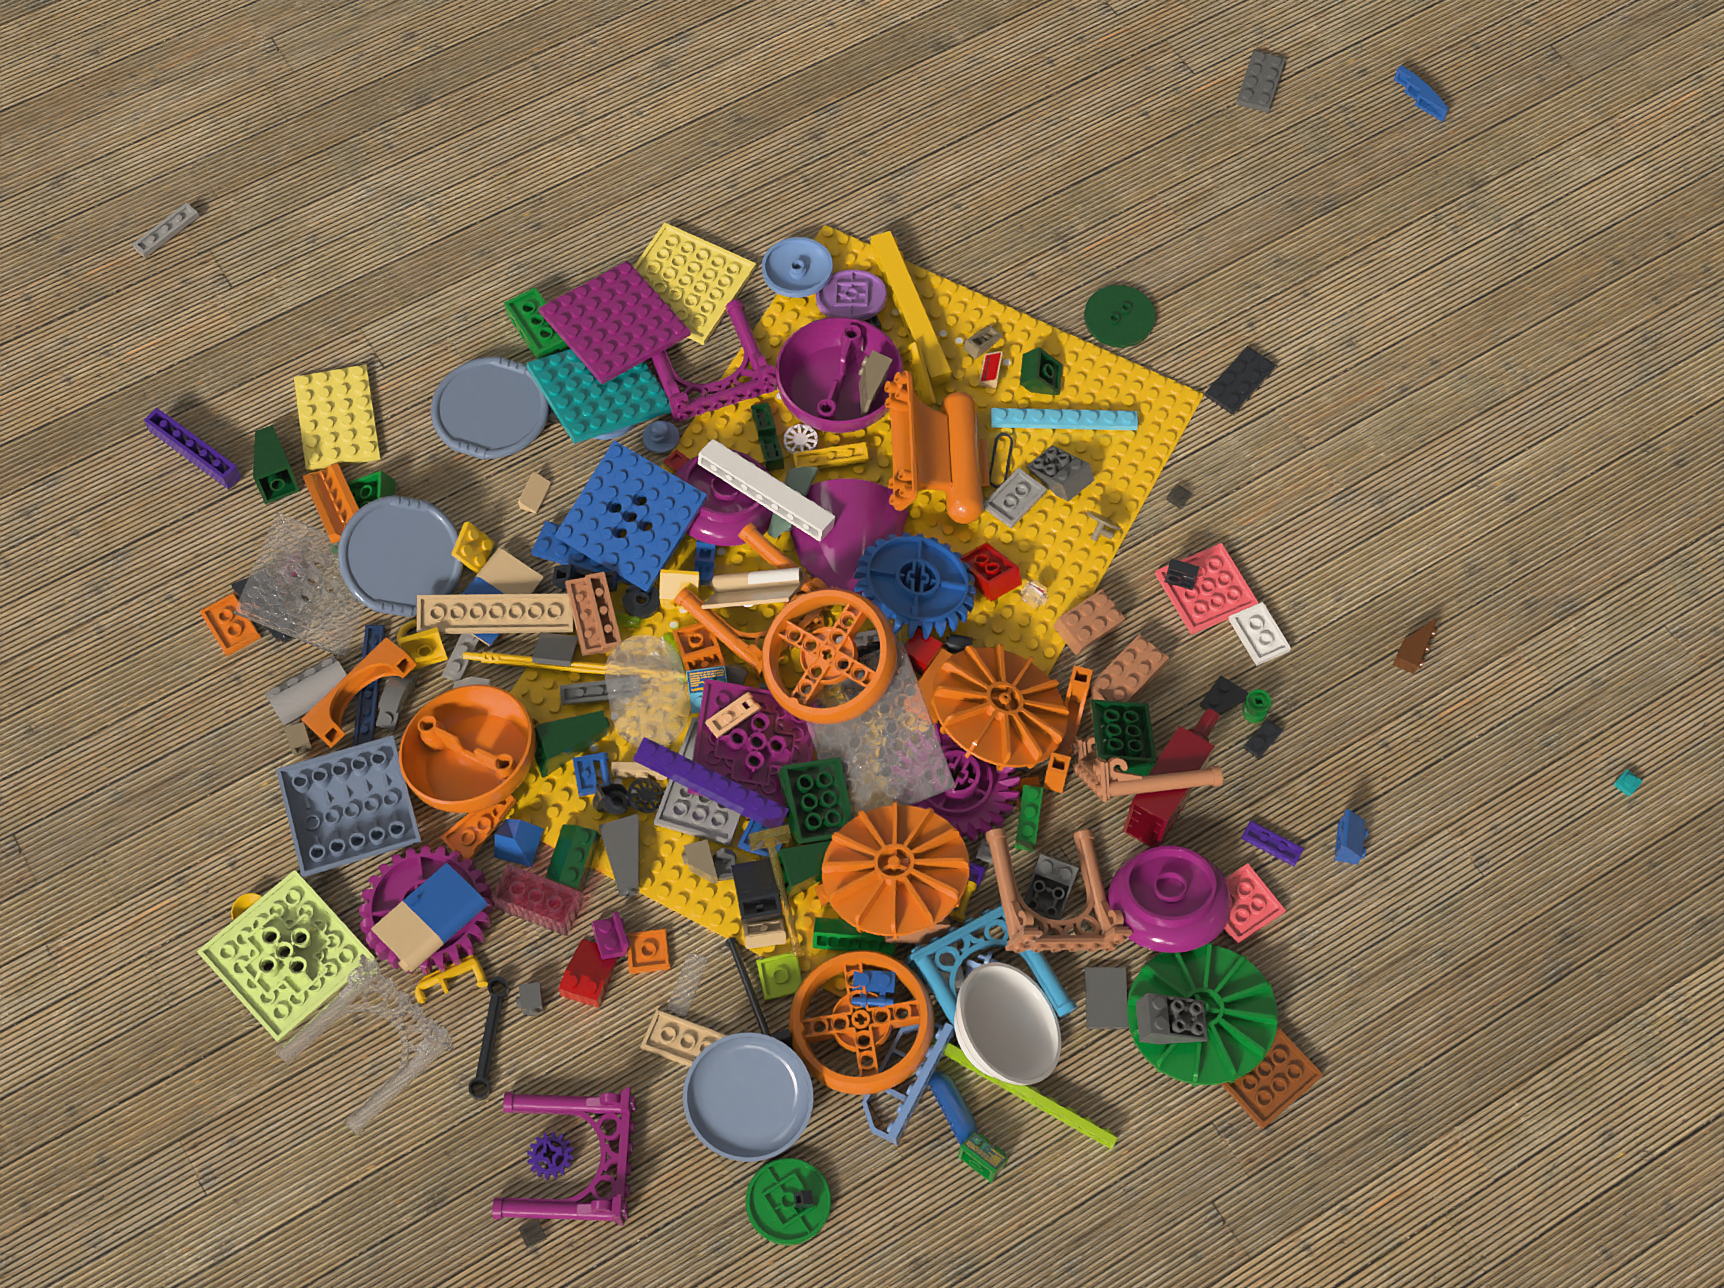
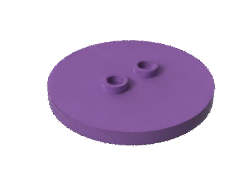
[816,270,887,321]

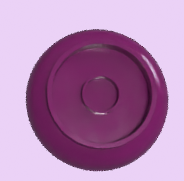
[674,449,773,546]
[1107,846,1232,953]

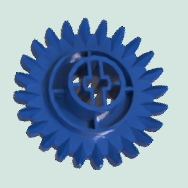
[853,532,977,639]

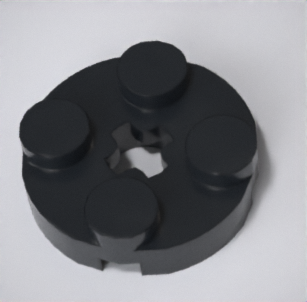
[622,584,660,620]

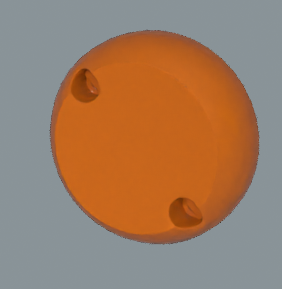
[399,684,537,813]

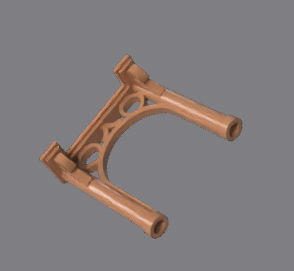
[1071,736,1223,802]
[985,829,1133,953]

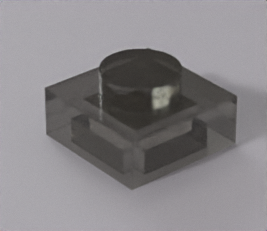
[1166,484,1192,509]

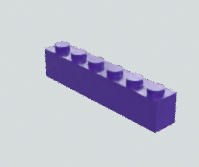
[144,408,242,490]

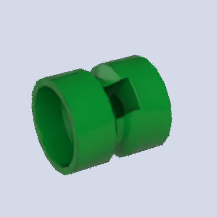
[1242,689,1271,723]

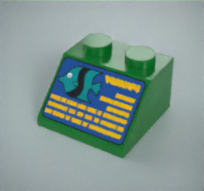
[958,1132,1008,1184]

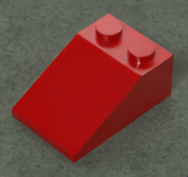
[961,542,1022,602]
[558,939,619,1008]

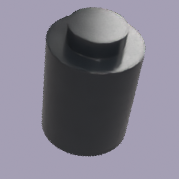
[944,633,974,654]

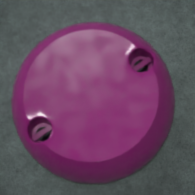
[776,317,903,433]

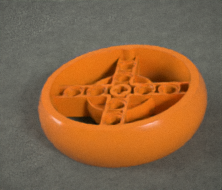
[762,588,897,724]
[789,950,935,1095]

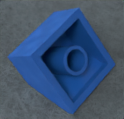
[1334,809,1368,865]

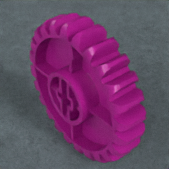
[359,845,494,975]

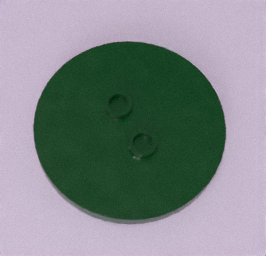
[1084,285,1155,348]

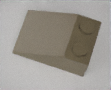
[858,350,893,417]

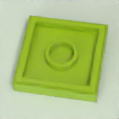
[756,951,803,1001]

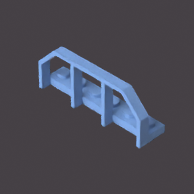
[862,1022,955,1146]

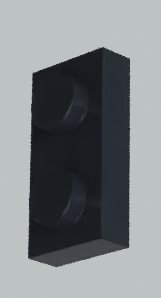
[1244,719,1283,760]

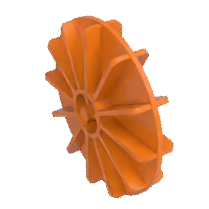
[930,644,1069,771]
[822,801,970,940]

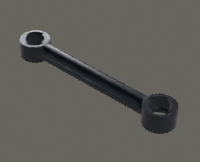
[468,976,510,1101]

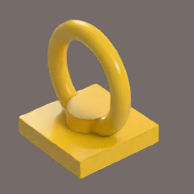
[397,619,448,671]

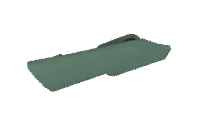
[768,467,819,539]

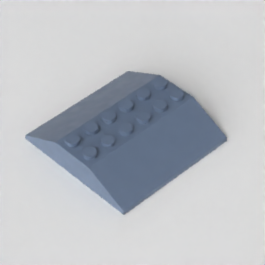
[276,735,422,878]

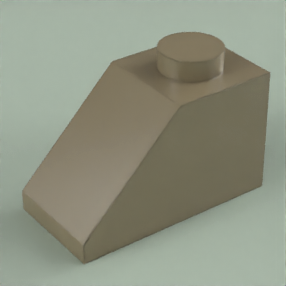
[681,840,718,884]

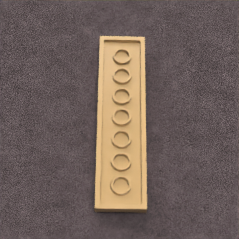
[417,594,573,634]

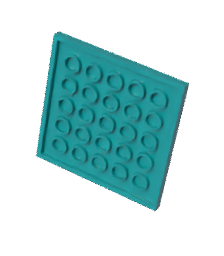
[526,349,671,444]

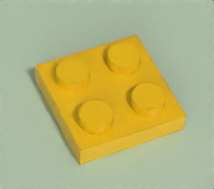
[451,522,495,574]

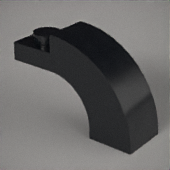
[552,564,619,592]

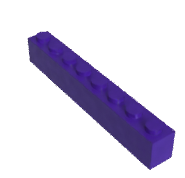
[633,737,789,832]

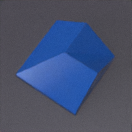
[494,819,544,867]

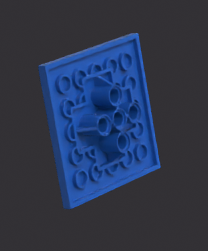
[555,440,708,593]

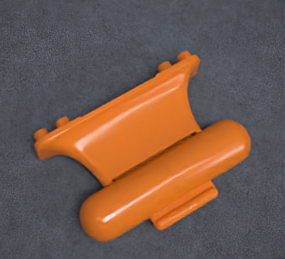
[884,370,990,524]

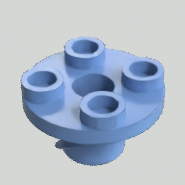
[643,421,679,454]

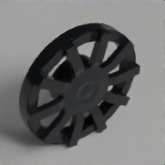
[627,778,664,813]

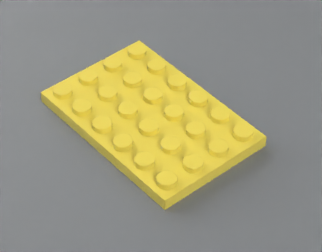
[294,364,381,472]

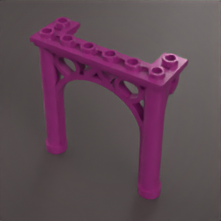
[652,299,777,422]
[492,1087,636,1226]

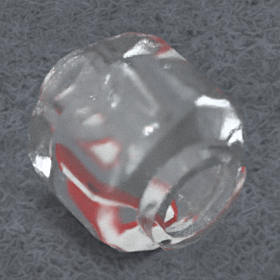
[1020,580,1049,608]

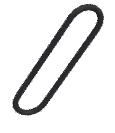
[989,433,1013,488]

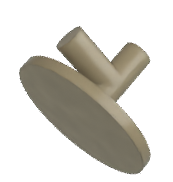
[1086,510,1121,541]

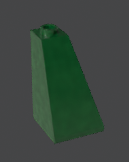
[253,425,300,505]
[534,710,610,778]
[772,841,831,903]

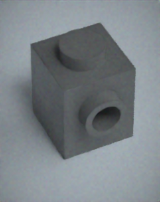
[516,982,544,1016]

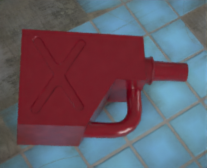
[1123,709,1220,848]

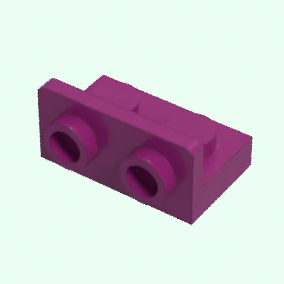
[592,911,630,960]

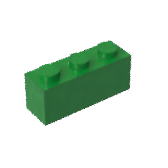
[1014,785,1043,851]

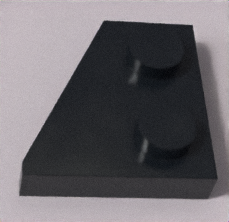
[1199,675,1249,715]

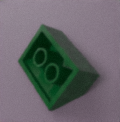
[544,824,601,893]

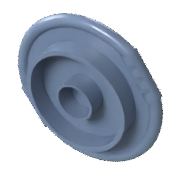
[431,356,550,460]
[338,495,463,618]

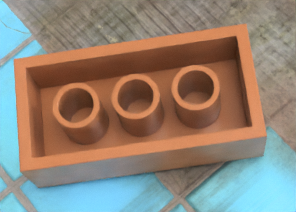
[1087,634,1169,702]

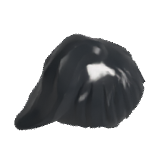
[593,783,631,815]

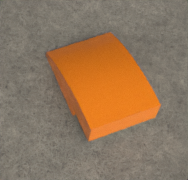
[672,623,726,672]

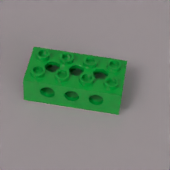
[504,287,571,360]

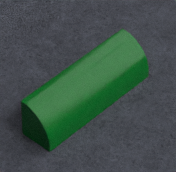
[812,917,895,955]

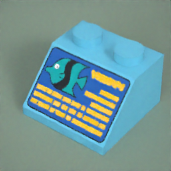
[686,666,727,713]

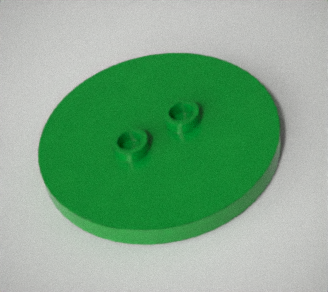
[745,1158,831,1246]

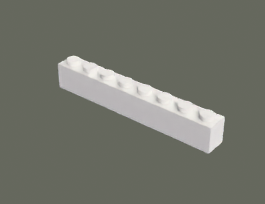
[698,439,835,542]

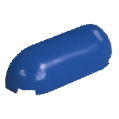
[928,1071,978,1146]

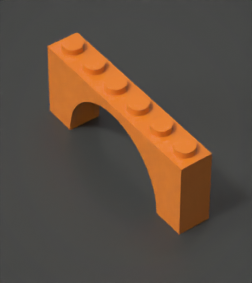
[301,638,417,748]
[1043,665,1093,793]

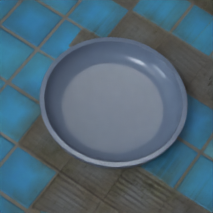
[683,1032,813,1162]

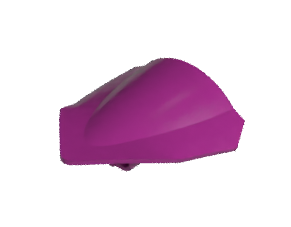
[790,479,908,595]

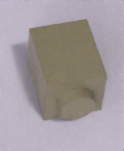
[284,722,313,756]

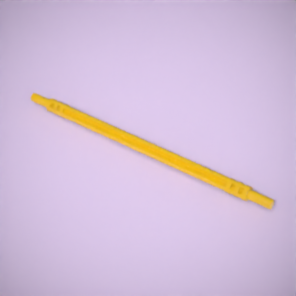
[463,651,687,682]

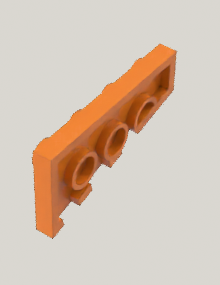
[441,795,516,861]

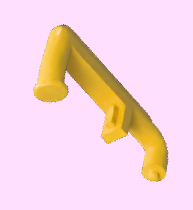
[414,955,488,1004]

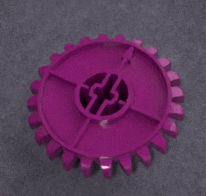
[891,723,1020,842]

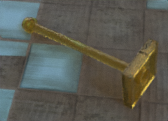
[748,825,805,957]

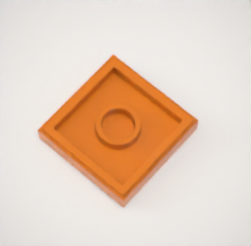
[626,928,671,974]

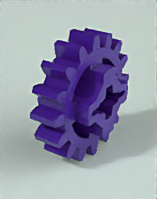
[527,1132,574,1180]

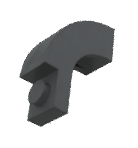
[376,670,419,731]

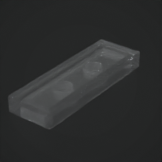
[667,952,708,1017]

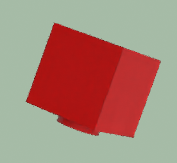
[902,629,943,676]

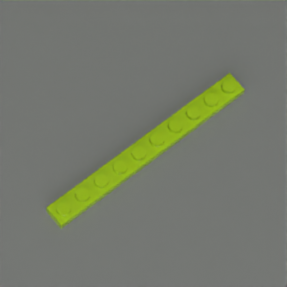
[930,1034,1118,1150]

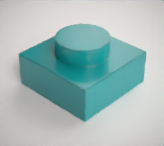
[1613,769,1643,797]

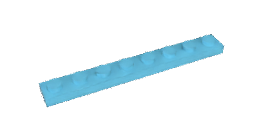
[991,408,1138,430]

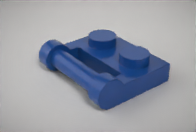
[573,752,612,797]

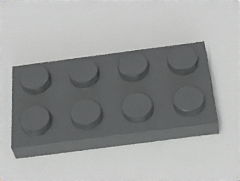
[1236,50,1286,113]

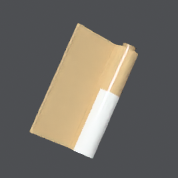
[701,567,805,609]

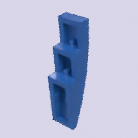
[1394,65,1449,122]
[694,540,716,586]

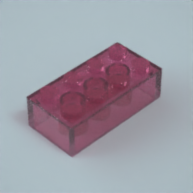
[490,864,584,936]

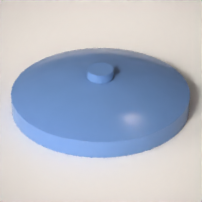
[762,237,833,298]

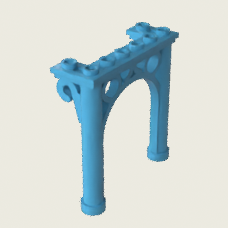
[905,902,1077,1066]

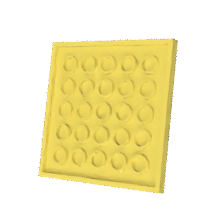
[634,222,756,345]

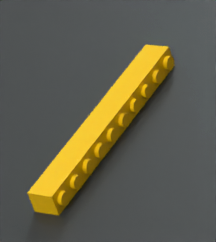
[870,231,953,387]

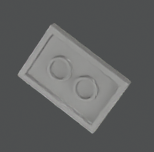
[983,468,1047,529]

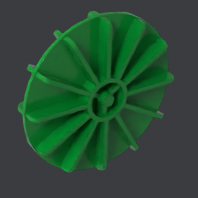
[1127,942,1278,1087]

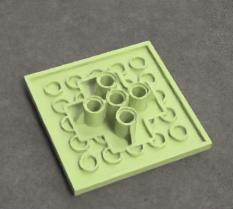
[197,870,375,1043]

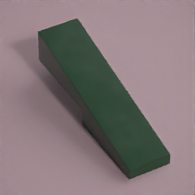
[751,402,784,471]

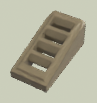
[964,325,1003,359]

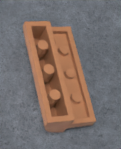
[565,572,622,656]

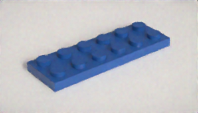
[531,521,632,585]

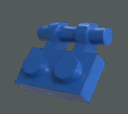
[852,970,896,1008]

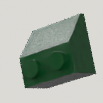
[1020,347,1063,395]

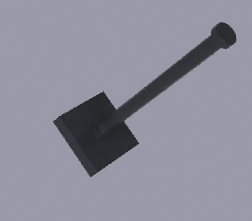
[725,937,794,1051]

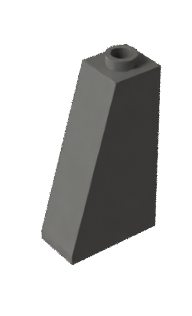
[599,814,640,897]

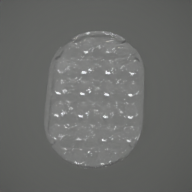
[605,635,690,748]

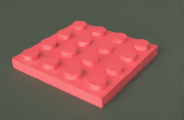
[1155,543,1259,635]

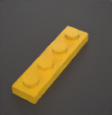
[793,442,869,469]

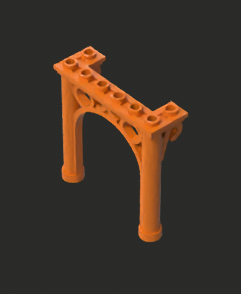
[674,522,838,680]

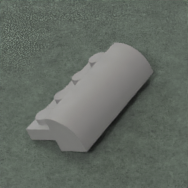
[264,656,347,726]

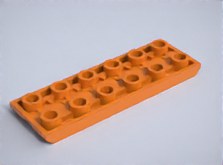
[303,462,359,544]

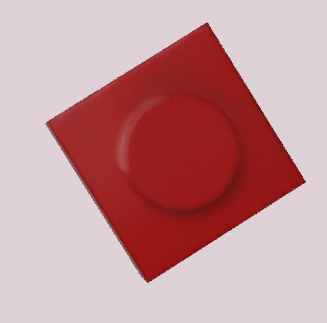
[664,449,690,473]

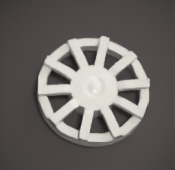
[783,424,818,454]

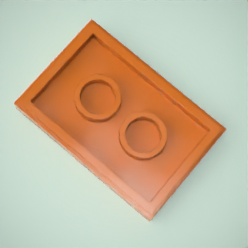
[199,592,261,657]

